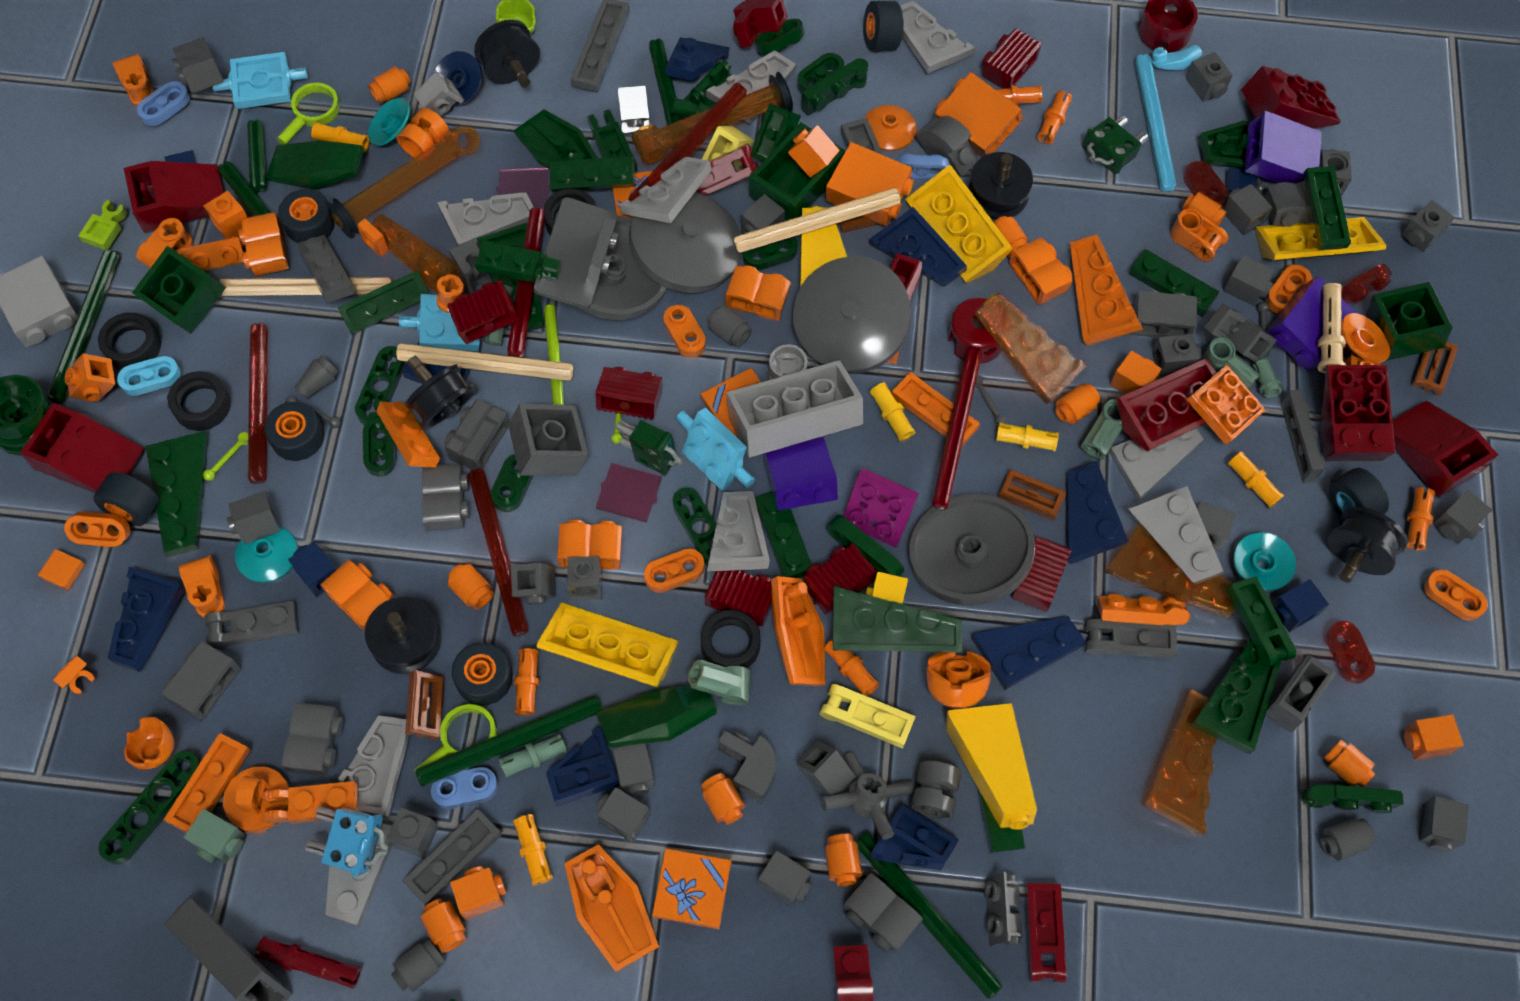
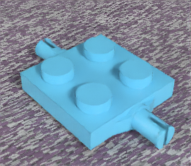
[212,52,308,109]
[399,294,480,352]
[675,407,755,491]

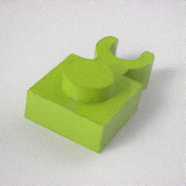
[78,200,127,250]

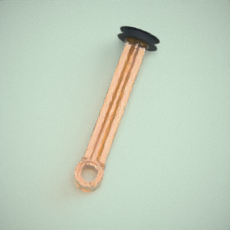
[632,72,793,164]
[326,126,480,238]

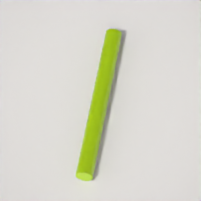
[544,305,565,405]

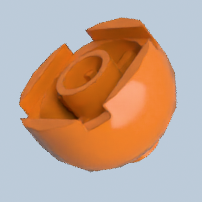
[926,651,991,710]

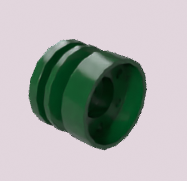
[0,375,51,456]

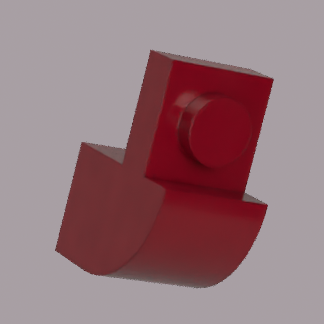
[733,0,788,47]
[833,945,874,1001]

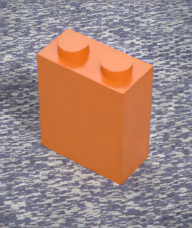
[935,72,1023,157]
[826,142,914,227]

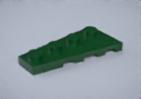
[145,430,209,557]

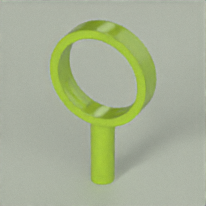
[277,82,340,145]
[414,704,497,772]

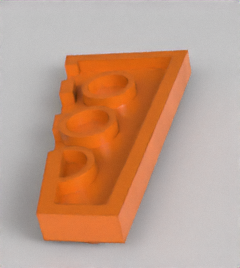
[1070,234,1143,346]

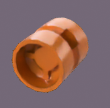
[396,107,449,161]

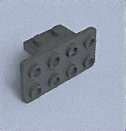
[534,198,619,309]

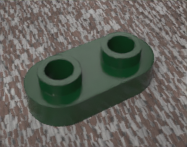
[755,19,805,56]
[797,53,844,93]
[743,236,798,271]
[363,417,396,477]
[491,454,533,512]

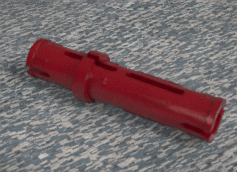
[255,936,362,989]

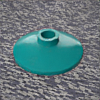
[368,98,410,146]
[235,526,298,583]
[1233,532,1296,591]

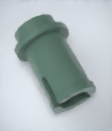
[1252,358,1283,398]

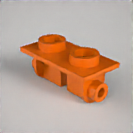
[180,235,244,271]

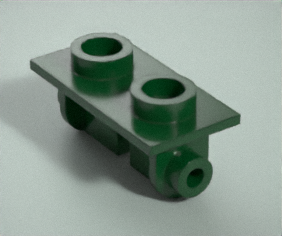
[683,60,732,107]

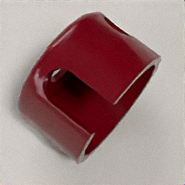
[1139,0,1198,53]
[947,297,1009,364]

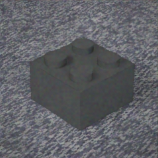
[508,404,589,476]

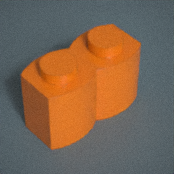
[238,212,289,277]
[1009,237,1073,305]
[725,266,791,321]
[557,520,622,570]
[320,560,394,632]

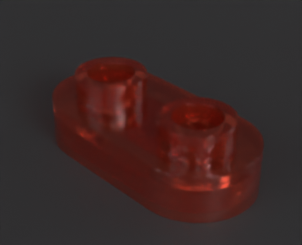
[1183,161,1229,208]
[1341,263,1392,304]
[1326,621,1375,684]

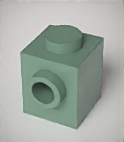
[183,809,245,864]

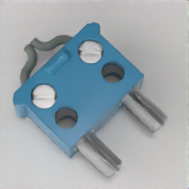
[305,806,389,877]

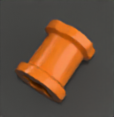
[436,274,464,313]

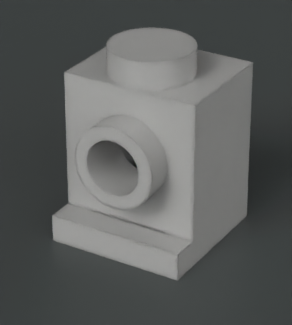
[413,71,464,117]

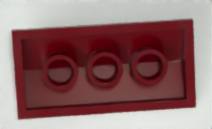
[1117,358,1216,452]

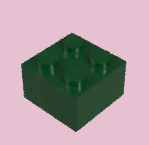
[132,246,226,334]
[1366,282,1453,360]

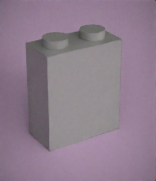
[0,256,78,348]

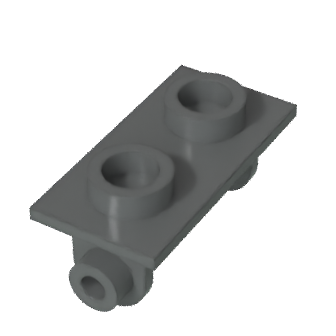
[984,872,1023,946]

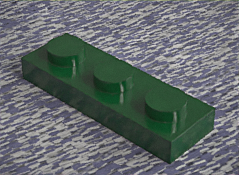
[549,156,635,192]
[1303,166,1351,250]
[1129,249,1220,317]
[338,270,430,335]
[755,492,812,578]

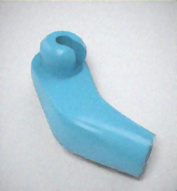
[1151,45,1202,70]

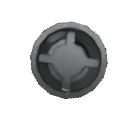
[911,761,962,819]

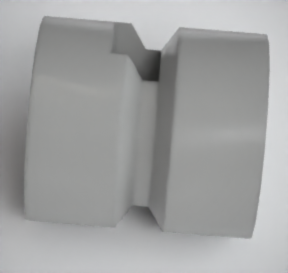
[768,344,808,380]

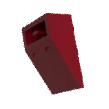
[1241,66,1341,128]
[124,161,224,233]
[1320,365,1395,461]
[1392,400,1499,498]
[20,403,145,493]

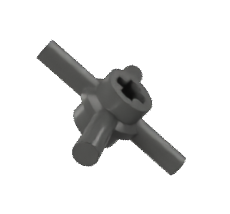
[821,753,915,840]

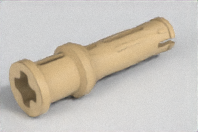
[1318,283,1346,373]

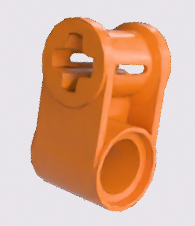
[112,53,154,106]
[1170,209,1229,262]
[136,218,193,268]
[179,555,225,618]

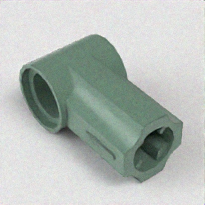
[1201,337,1260,389]
[1081,399,1123,460]
[687,659,751,706]

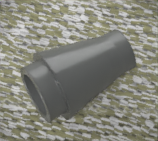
[294,355,339,399]

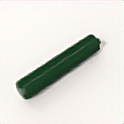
[247,119,267,193]
[218,161,271,217]

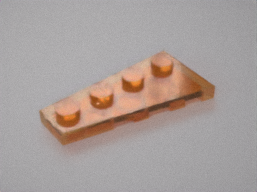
[373,214,458,295]
[974,292,1087,404]
[1105,524,1235,620]
[1142,689,1216,836]

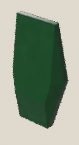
[513,109,597,169]
[1198,121,1250,169]
[266,140,364,189]
[596,685,717,747]

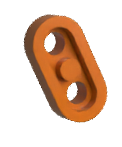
[1266,265,1312,314]
[663,305,706,358]
[64,511,131,547]
[644,549,705,593]
[1424,570,1488,621]

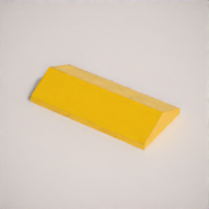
[905,164,1013,283]
[1255,217,1386,260]
[537,602,679,687]

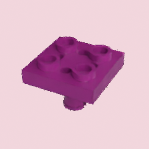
[843,468,919,548]

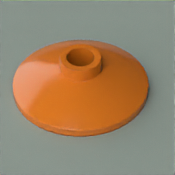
[864,105,917,151]
[1341,313,1390,363]

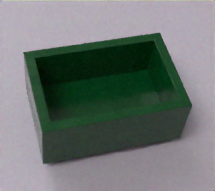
[749,122,845,221]

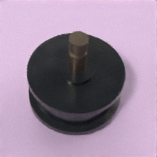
[474,20,540,87]
[968,152,1033,219]
[405,355,477,429]
[1328,507,1408,583]
[365,597,441,674]

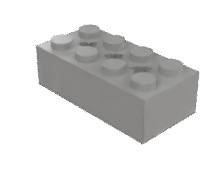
[726,360,863,458]

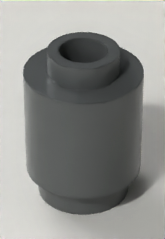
[708,306,752,347]
[1321,818,1375,861]
[391,940,445,992]

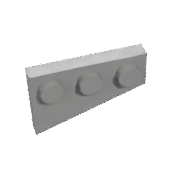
[706,50,797,124]
[620,157,712,223]
[437,192,534,246]
[1109,428,1204,502]
[1128,486,1224,585]
[707,491,770,571]
[338,715,410,818]
[325,818,392,927]

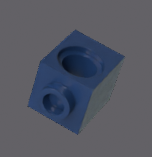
[288,541,337,598]
[1273,579,1329,632]

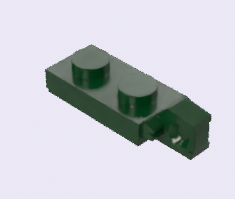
[475,240,561,283]

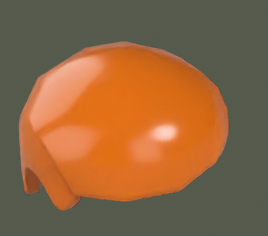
[124,717,175,771]

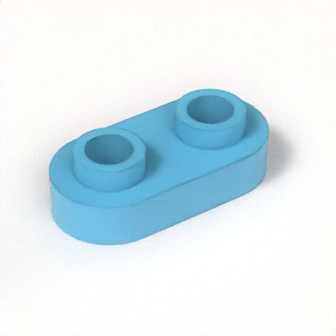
[117,356,181,396]

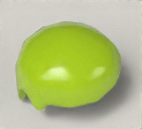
[495,0,536,34]

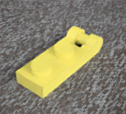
[819,684,916,749]

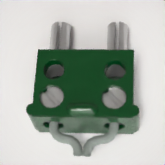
[1082,116,1148,174]
[616,420,683,476]

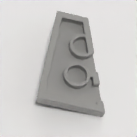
[900,1,975,74]

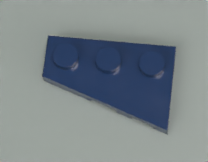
[869,207,967,287]
[1068,461,1129,564]
[108,567,186,672]
[971,616,1086,690]

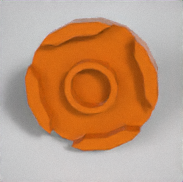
[223,767,289,834]

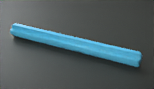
[1135,54,1176,192]

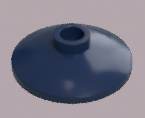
[434,51,482,106]

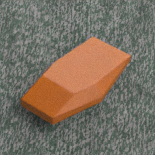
[771,576,825,686]
[564,844,659,972]

